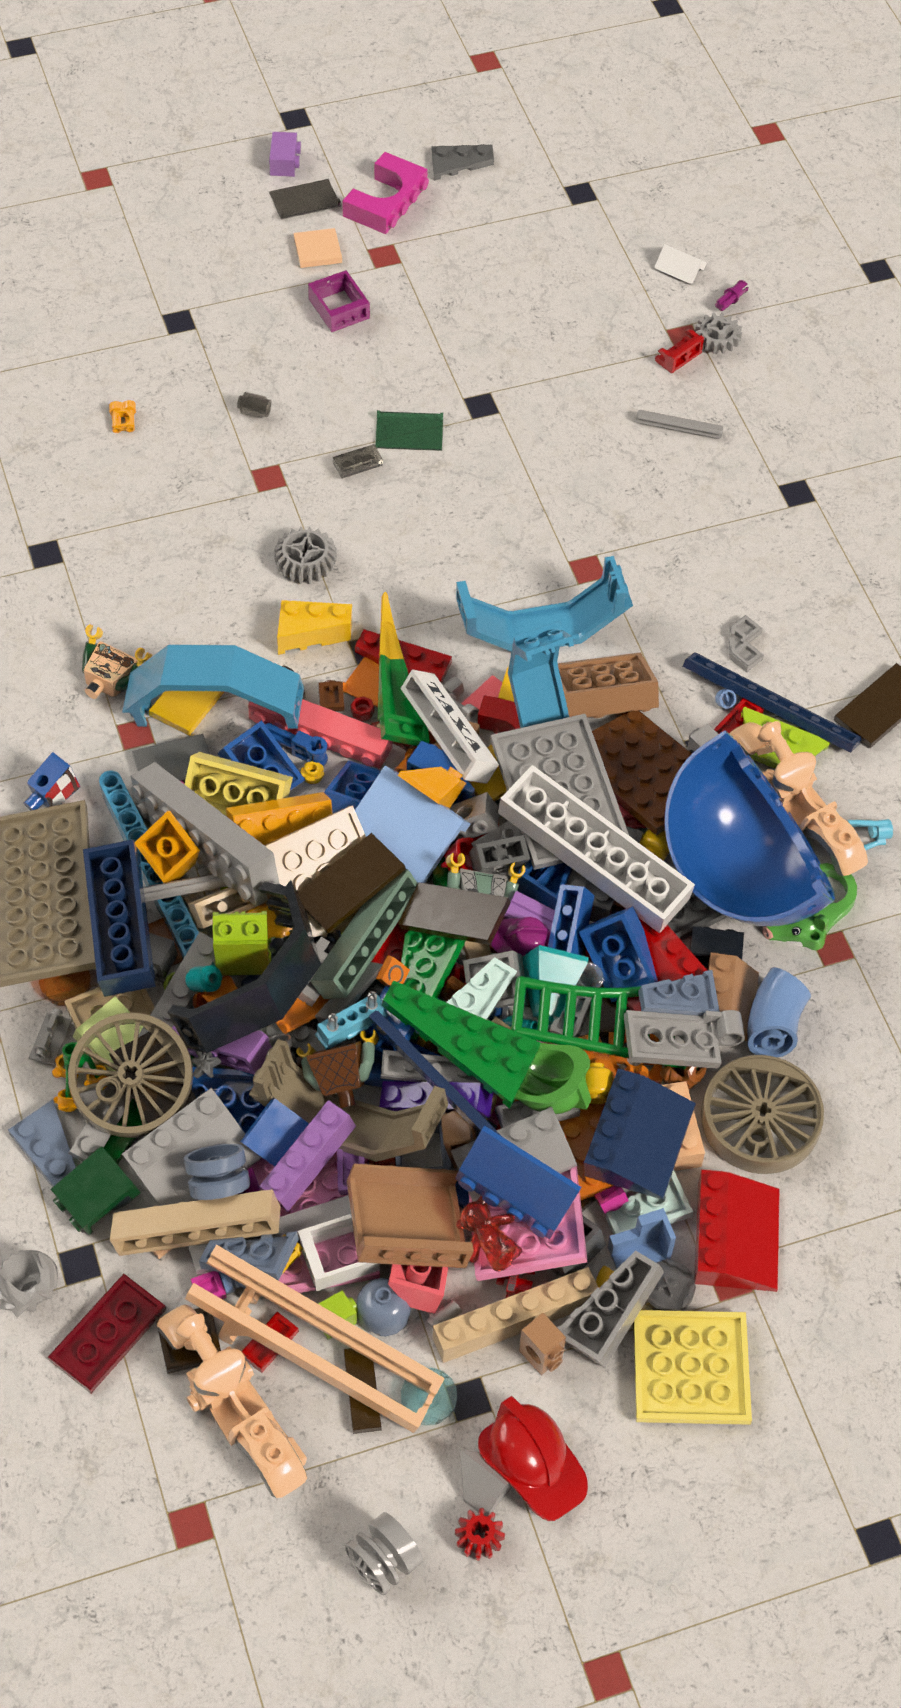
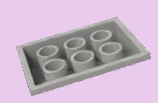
[122,1088,262,1206]

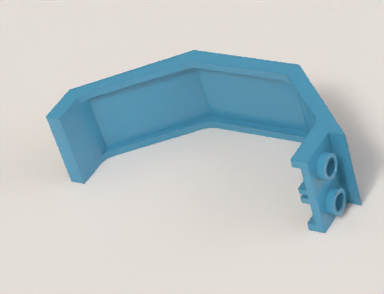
[456,556,633,651]
[508,621,574,728]
[122,645,304,729]

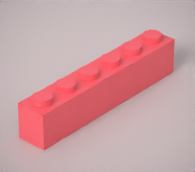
[248,699,393,769]

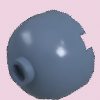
[356,1278,411,1337]

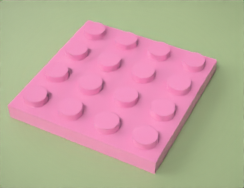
[469,1166,587,1281]

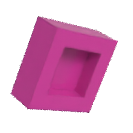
[594,1185,629,1213]
[191,1271,227,1300]

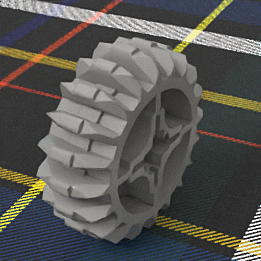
[274,526,337,584]

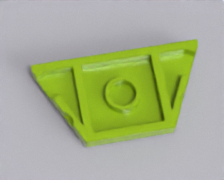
[741,707,830,769]

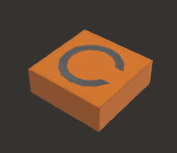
[376,956,410,987]

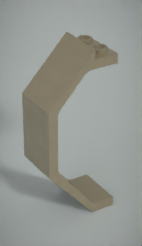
[249,1039,448,1162]

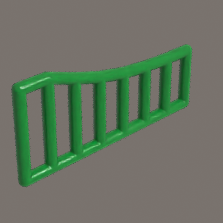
[511,976,698,1070]

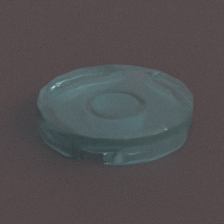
[401,1368,457,1426]

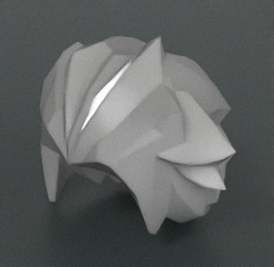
[0,1250,58,1317]

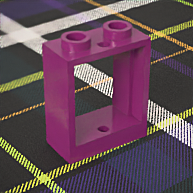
[308,270,370,333]

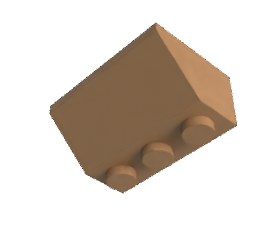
[707,952,759,1041]

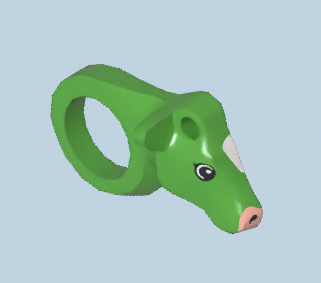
[762,863,857,951]

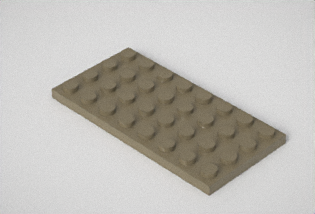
[0,800,96,987]

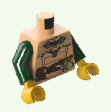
[82,624,152,699]

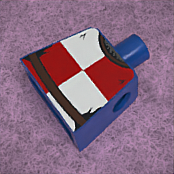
[23,752,81,811]

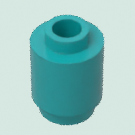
[185,965,222,993]

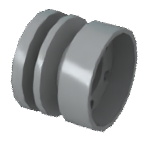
[344,1512,423,1595]

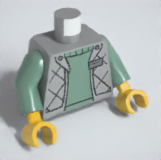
[446,853,525,902]

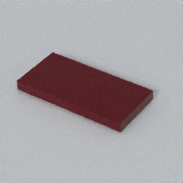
[48,1273,166,1394]

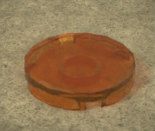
[39,970,91,1006]

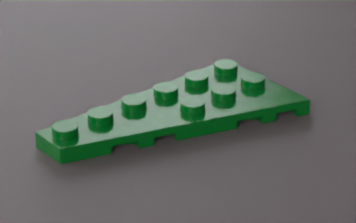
[401,930,466,1040]
[382,980,541,1109]

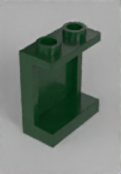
[50,1146,141,1235]

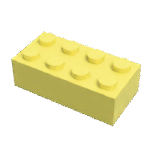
[185,752,293,816]

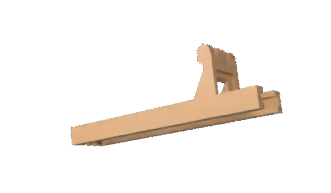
[185,1245,445,1433]

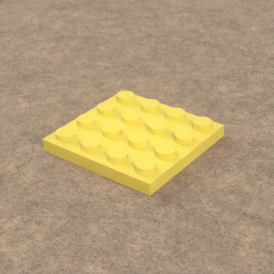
[633,1310,752,1425]

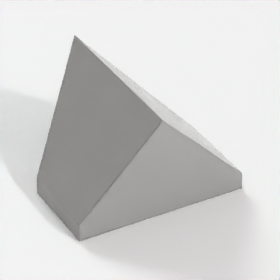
[460,1449,512,1516]

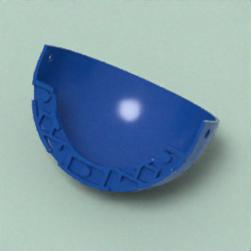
[665,730,835,927]

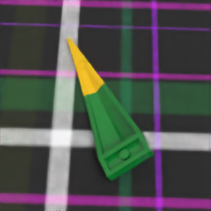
[377,592,429,746]

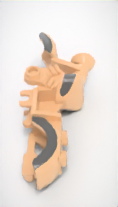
[729,721,868,876]
[157,1305,307,1498]

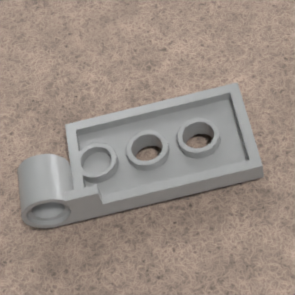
[624,1010,745,1068]

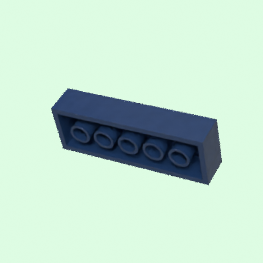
[83,839,156,997]

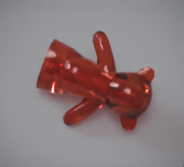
[456,1196,522,1272]

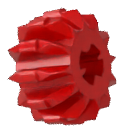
[455,1508,505,1561]

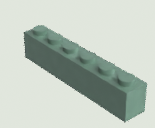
[311,869,418,999]

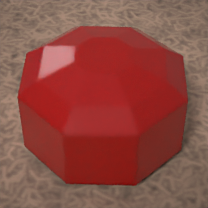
[350,696,375,721]

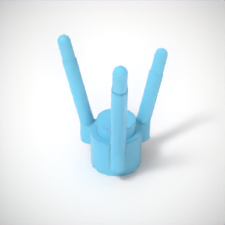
[848,819,893,850]

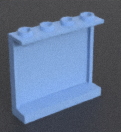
[355,766,470,883]

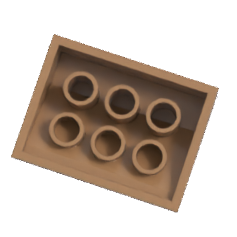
[558,652,659,718]

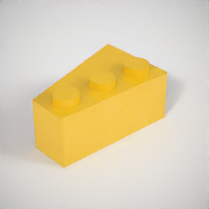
[277,600,352,655]

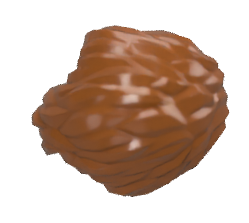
[660,1065,707,1089]

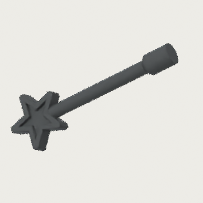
[180,1005,221,1079]

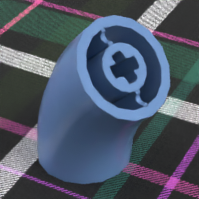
[747,967,811,1057]

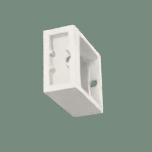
[298,1214,380,1291]

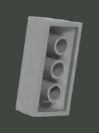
[451,1107,577,1210]

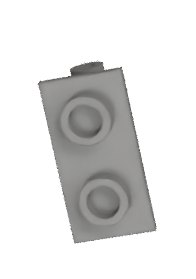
[29,1008,72,1065]

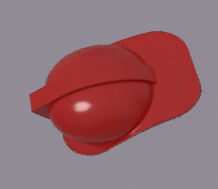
[478,1396,588,1521]

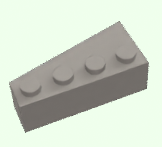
[557,1251,664,1368]

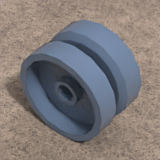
[183,1144,250,1200]

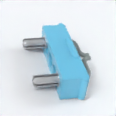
[315,991,388,1050]

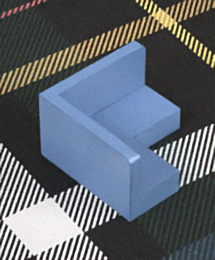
[608,1208,676,1269]

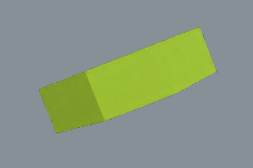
[212,886,272,976]

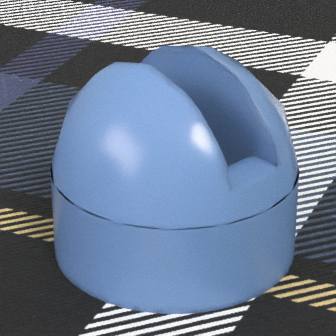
[715,689,736,709]

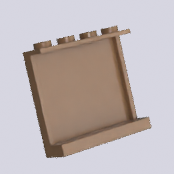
[347,1164,474,1268]

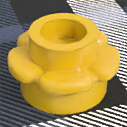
[300,761,324,784]

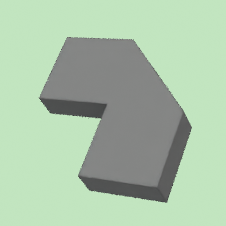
[729,615,764,672]

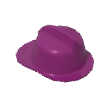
[491,917,550,957]

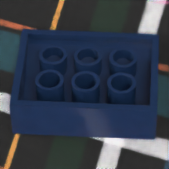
[584,1068,696,1200]

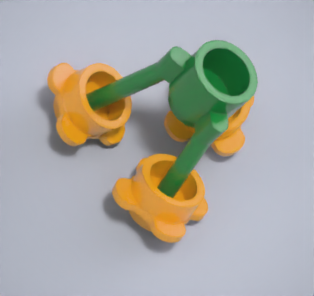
[52,1042,109,1112]

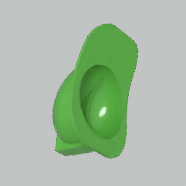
[515,1043,592,1114]

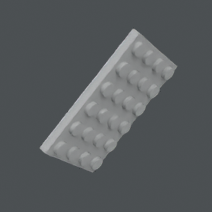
[490,714,629,870]

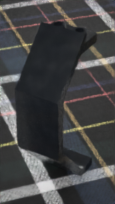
[167,879,321,1053]

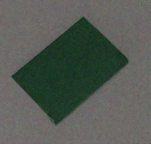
[375,410,443,451]

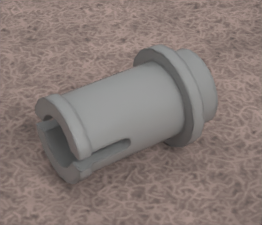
[427,1298,463,1328]

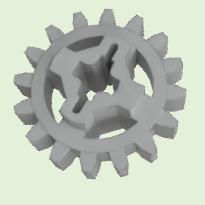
[695,312,742,353]

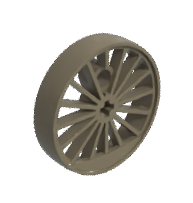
[68,1013,193,1138]
[701,1055,824,1174]

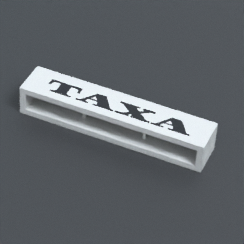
[401,670,499,784]

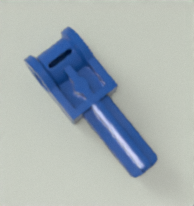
[265,723,328,766]

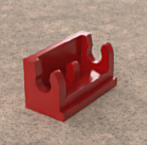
[655,329,704,374]

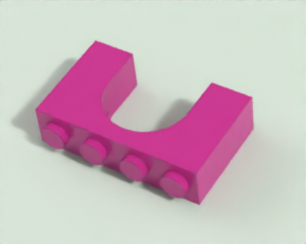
[342,152,429,234]

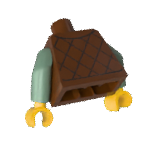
[296,1029,379,1108]

